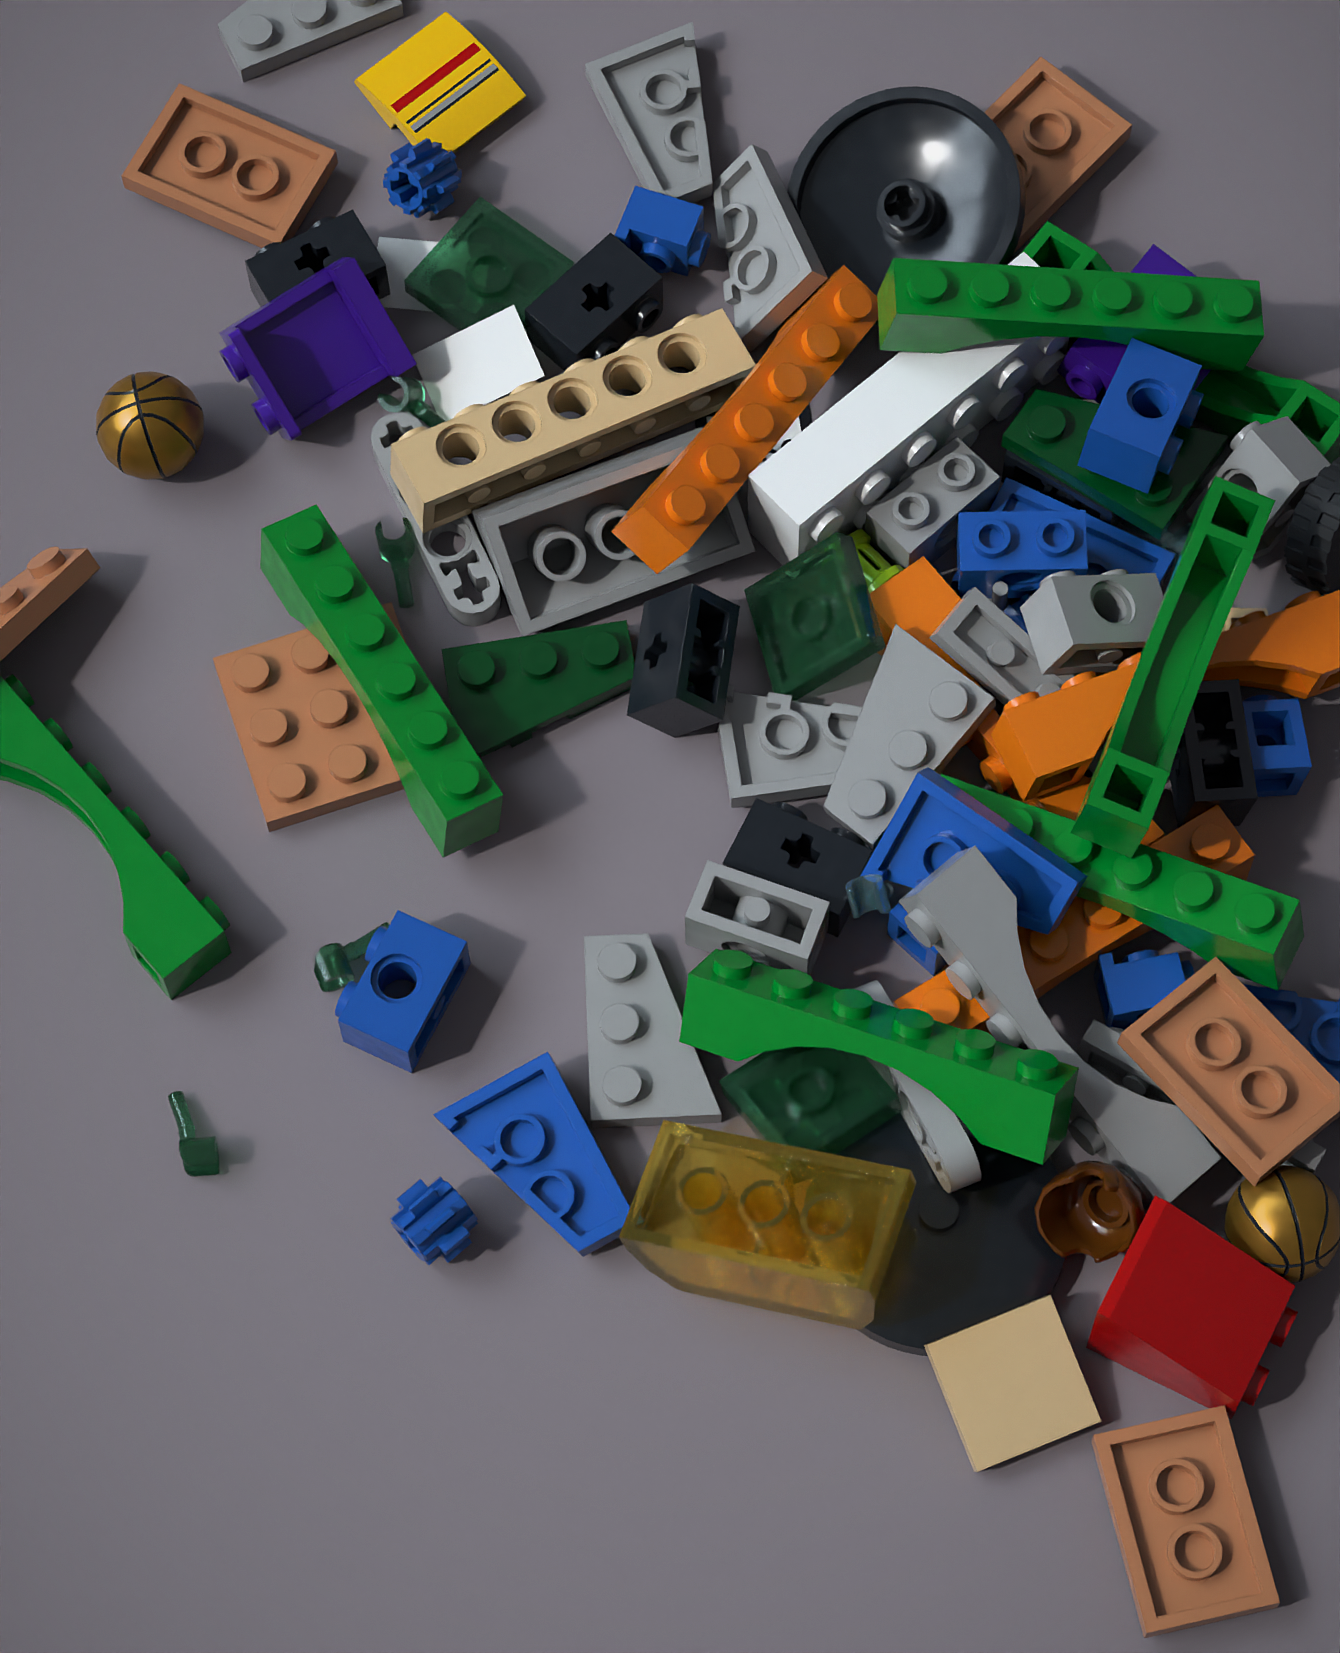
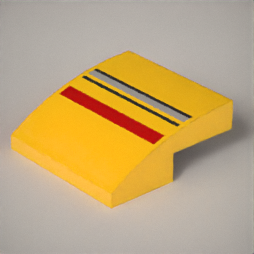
[354,11,526,153]

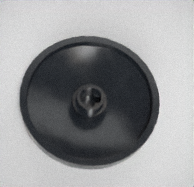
[787,86,1026,326]
[804,1101,1065,1356]

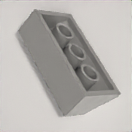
[471,427,755,636]

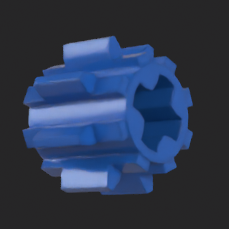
[383,138,462,218]
[390,1177,478,1265]

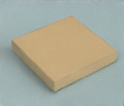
[924,1295,1101,1472]

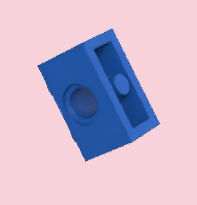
[1077,338,1204,494]
[957,510,1088,599]
[335,910,471,1073]

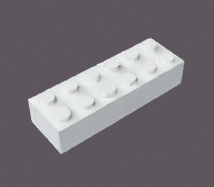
[748,252,1070,580]

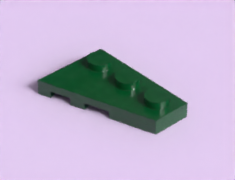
[1001,389,1228,540]
[441,620,635,759]

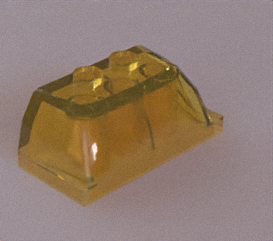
[619,1120,916,1330]

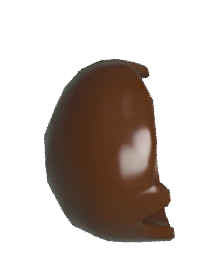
[1034,1161,1145,1263]

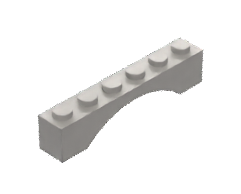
[899,845,1221,1210]

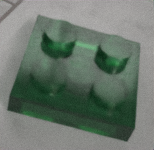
[404,197,574,331]
[744,532,886,701]
[719,1047,903,1182]

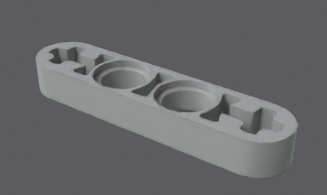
[371,412,502,627]
[854,980,981,1193]

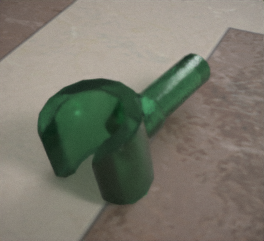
[378,376,446,428]
[375,517,415,609]
[314,922,390,992]
[168,1091,220,1177]

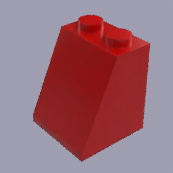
[1086,1196,1298,1420]

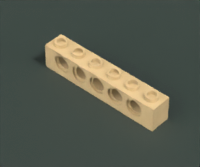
[390,308,756,533]

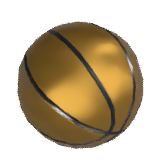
[96,371,204,480]
[1225,1165,1340,1283]

